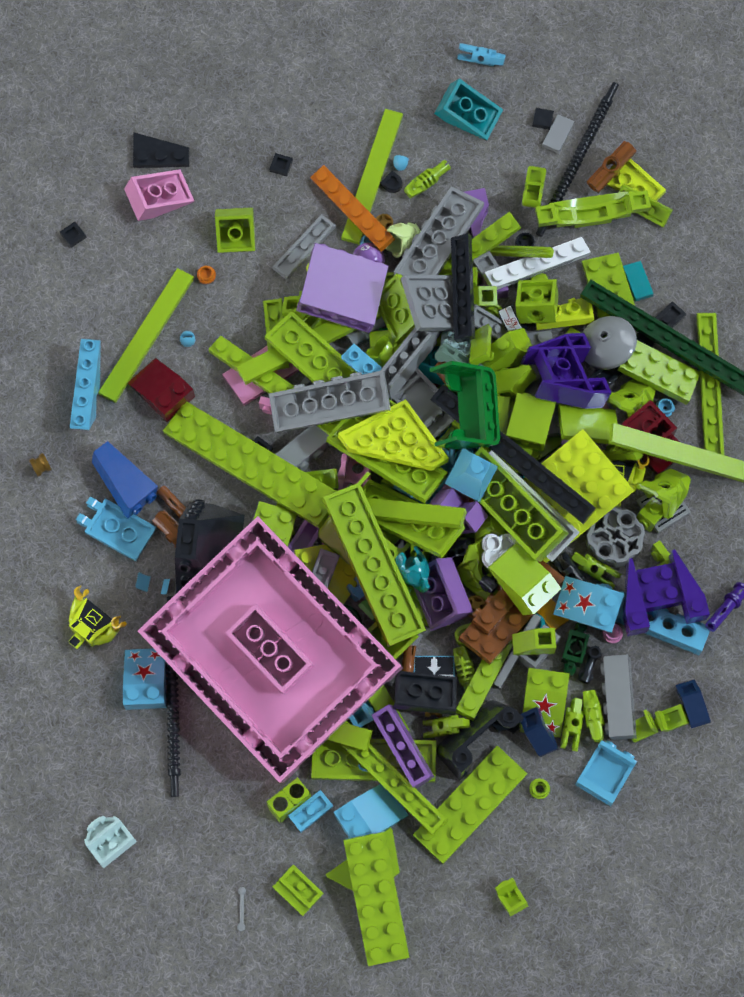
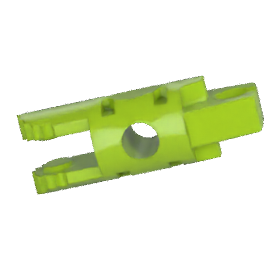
[571,552,622,589]
[583,690,605,743]
[560,698,584,752]
[423,715,470,739]

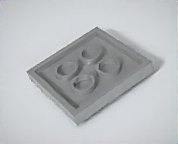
[401,275,454,331]

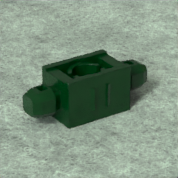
[561,622,590,677]

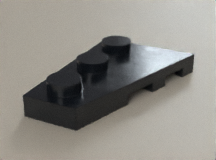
[133,132,189,168]

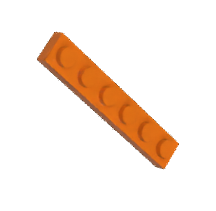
[310,165,395,252]

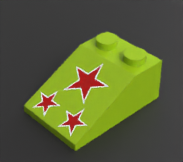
[520,668,569,738]

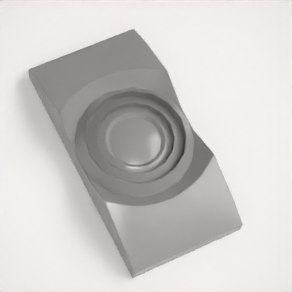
[392,368,454,439]

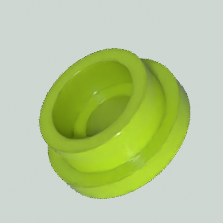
[529,778,550,799]

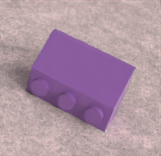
[413,558,473,631]

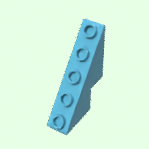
[70,339,101,430]

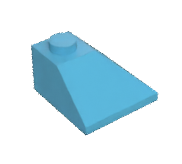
[445,448,498,502]

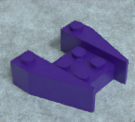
[521,333,612,409]
[623,549,710,637]

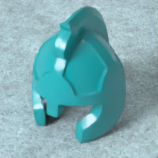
[394,546,430,593]

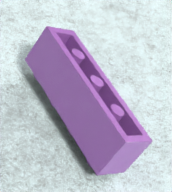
[371,705,434,788]

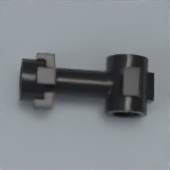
[478,575,499,594]
[578,645,603,684]

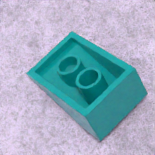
[434,78,503,140]

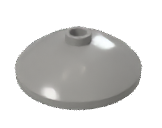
[582,316,637,370]

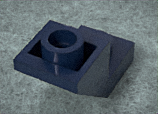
[675,679,711,728]
[521,707,558,757]

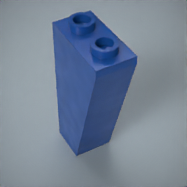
[92,441,158,519]

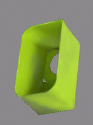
[267,777,311,823]

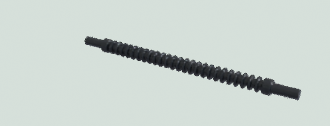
[536,82,619,237]
[166,596,181,797]

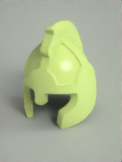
[385,223,421,258]

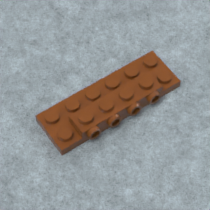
[458,560,565,665]

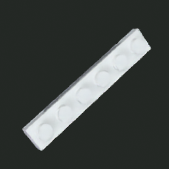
[483,237,591,290]

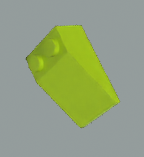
[487,542,561,615]

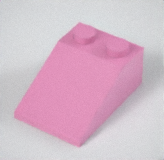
[124,169,194,221]

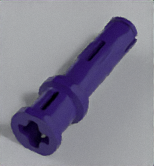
[705,582,744,632]

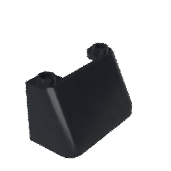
[437,700,524,781]

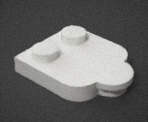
[482,534,520,570]

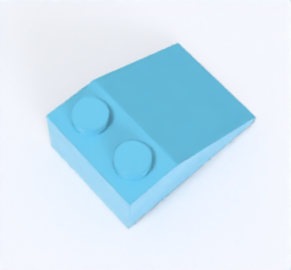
[334,784,409,838]

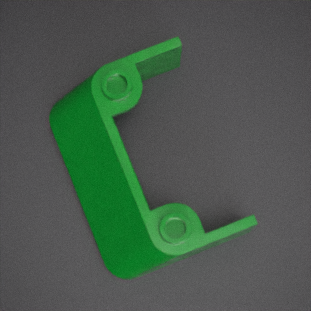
[430,361,500,450]

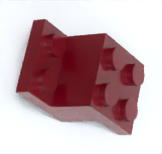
[621,400,680,475]

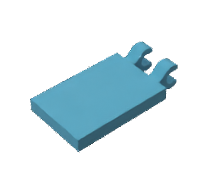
[76,497,157,562]

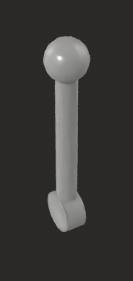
[237,887,246,932]

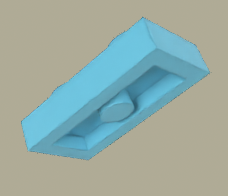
[288,790,333,833]

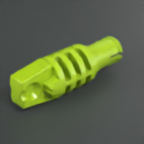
[404,160,451,199]
[453,646,475,691]

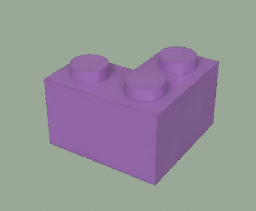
[429,488,488,534]

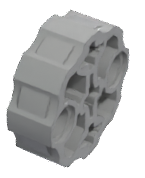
[585,507,645,568]

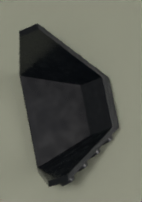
[175,499,245,594]

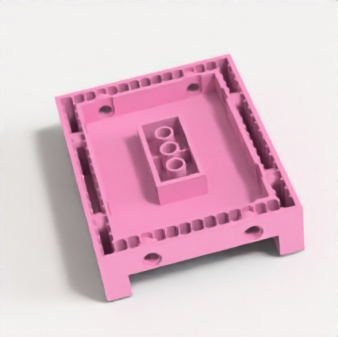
[138,516,403,783]

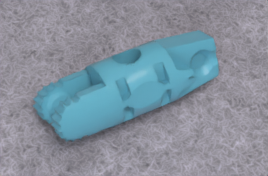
[457,43,505,66]

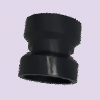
[515,232,535,246]

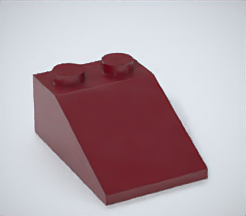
[128,358,195,422]

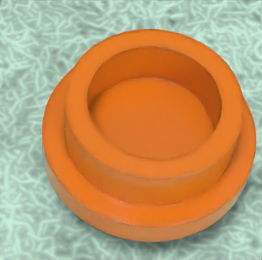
[197,266,216,284]

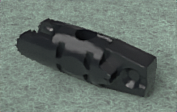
[552,551,588,582]

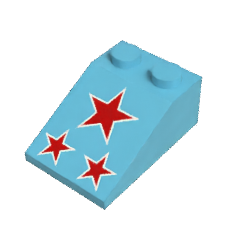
[553,576,624,633]
[123,649,167,710]

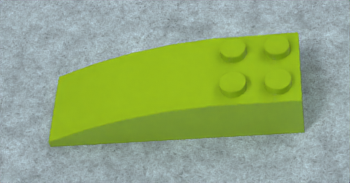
[475,446,569,562]

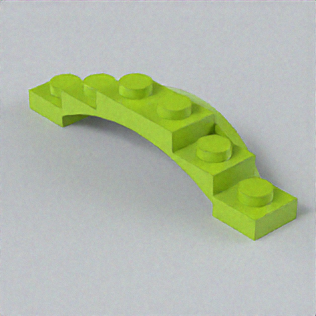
[535,190,651,228]

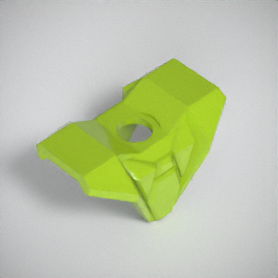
[606,379,656,418]
[637,468,691,519]
[456,536,500,601]

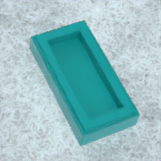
[623,261,654,302]

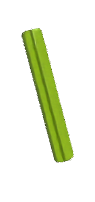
[490,245,554,258]

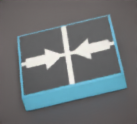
[414,656,455,677]

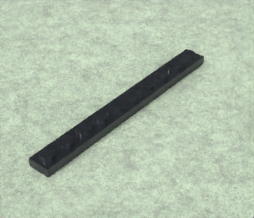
[430,385,596,525]

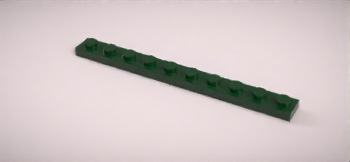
[580,279,744,396]

